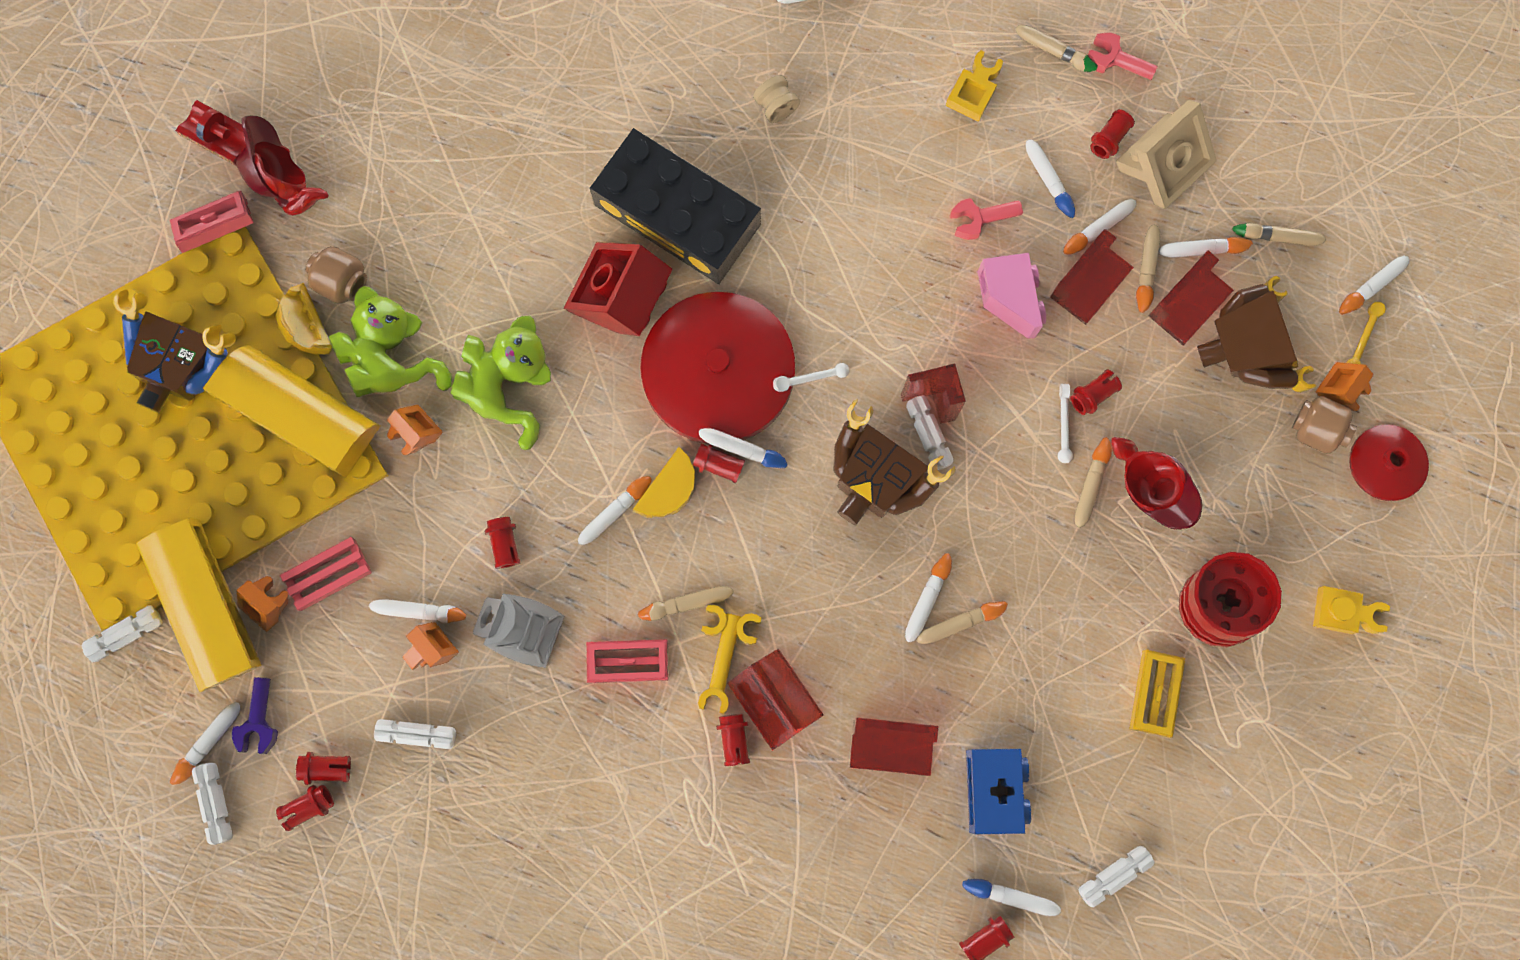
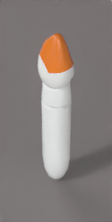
[369,599,466,623]

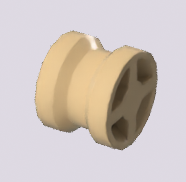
[753,75,800,123]

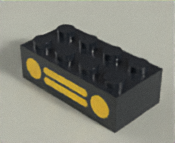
[590,128,761,284]

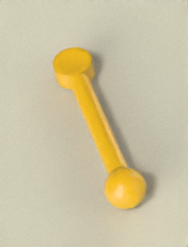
[1346,302,1386,364]

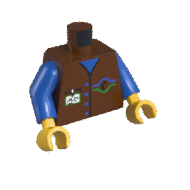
[113,289,236,413]

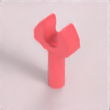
[1088,33,1158,80]
[950,198,1023,240]

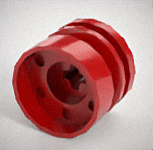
[1179,552,1282,648]

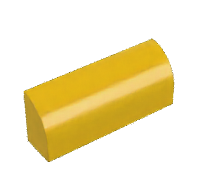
[203,346,381,478]
[136,518,262,693]

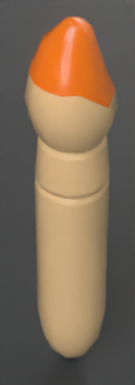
[638,586,734,621]

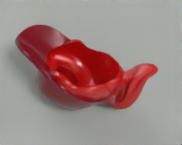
[236,115,329,216]
[1111,437,1203,530]

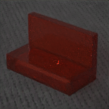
[1050,229,1134,325]
[1148,250,1234,346]
[901,364,966,424]
[727,648,824,751]
[849,717,938,776]

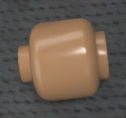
[305,246,367,304]
[1292,396,1357,454]

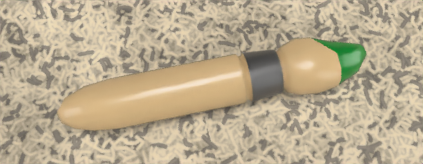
[1016,25,1098,72]
[1232,222,1326,246]

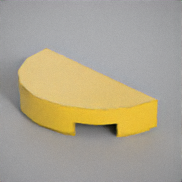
[276,283,332,354]
[633,447,695,518]

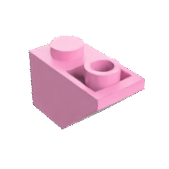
[977,253,1046,339]

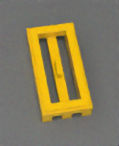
[1129,650,1186,738]

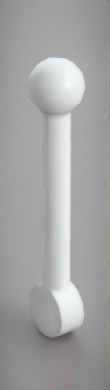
[773,363,849,392]
[1058,384,1073,464]

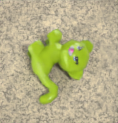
[328,286,452,397]
[451,316,551,450]

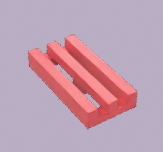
[170,190,254,253]
[280,537,372,611]
[586,639,668,683]

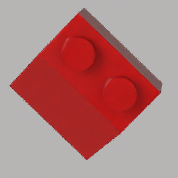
[564,242,672,336]

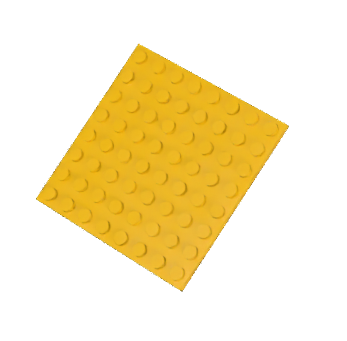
[0,226,389,631]

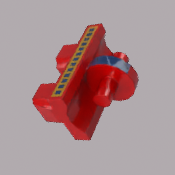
[175,100,246,166]

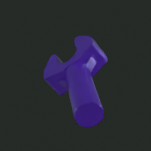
[232,677,278,754]

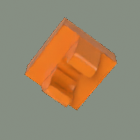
[1315,362,1374,411]
[387,404,443,455]
[236,576,289,632]
[402,622,459,670]

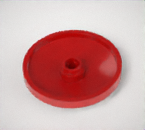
[640,292,795,444]

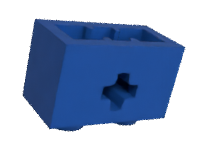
[966,749,1031,834]

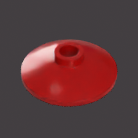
[1349,424,1429,501]

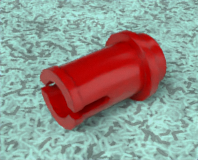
[1090,109,1135,159]
[1070,369,1122,415]
[693,444,745,484]
[484,517,520,569]
[716,714,750,766]
[296,752,351,785]
[276,785,334,831]
[959,916,1015,960]

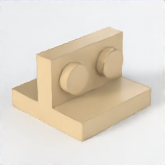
[1116,99,1217,209]

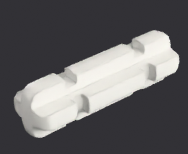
[906,395,953,470]
[82,606,162,662]
[374,719,456,749]
[192,763,233,845]
[1078,846,1155,907]

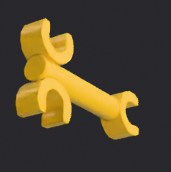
[698,605,761,714]

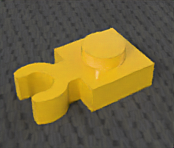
[945,50,1003,122]
[1313,586,1390,634]

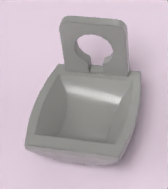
[473,594,565,668]

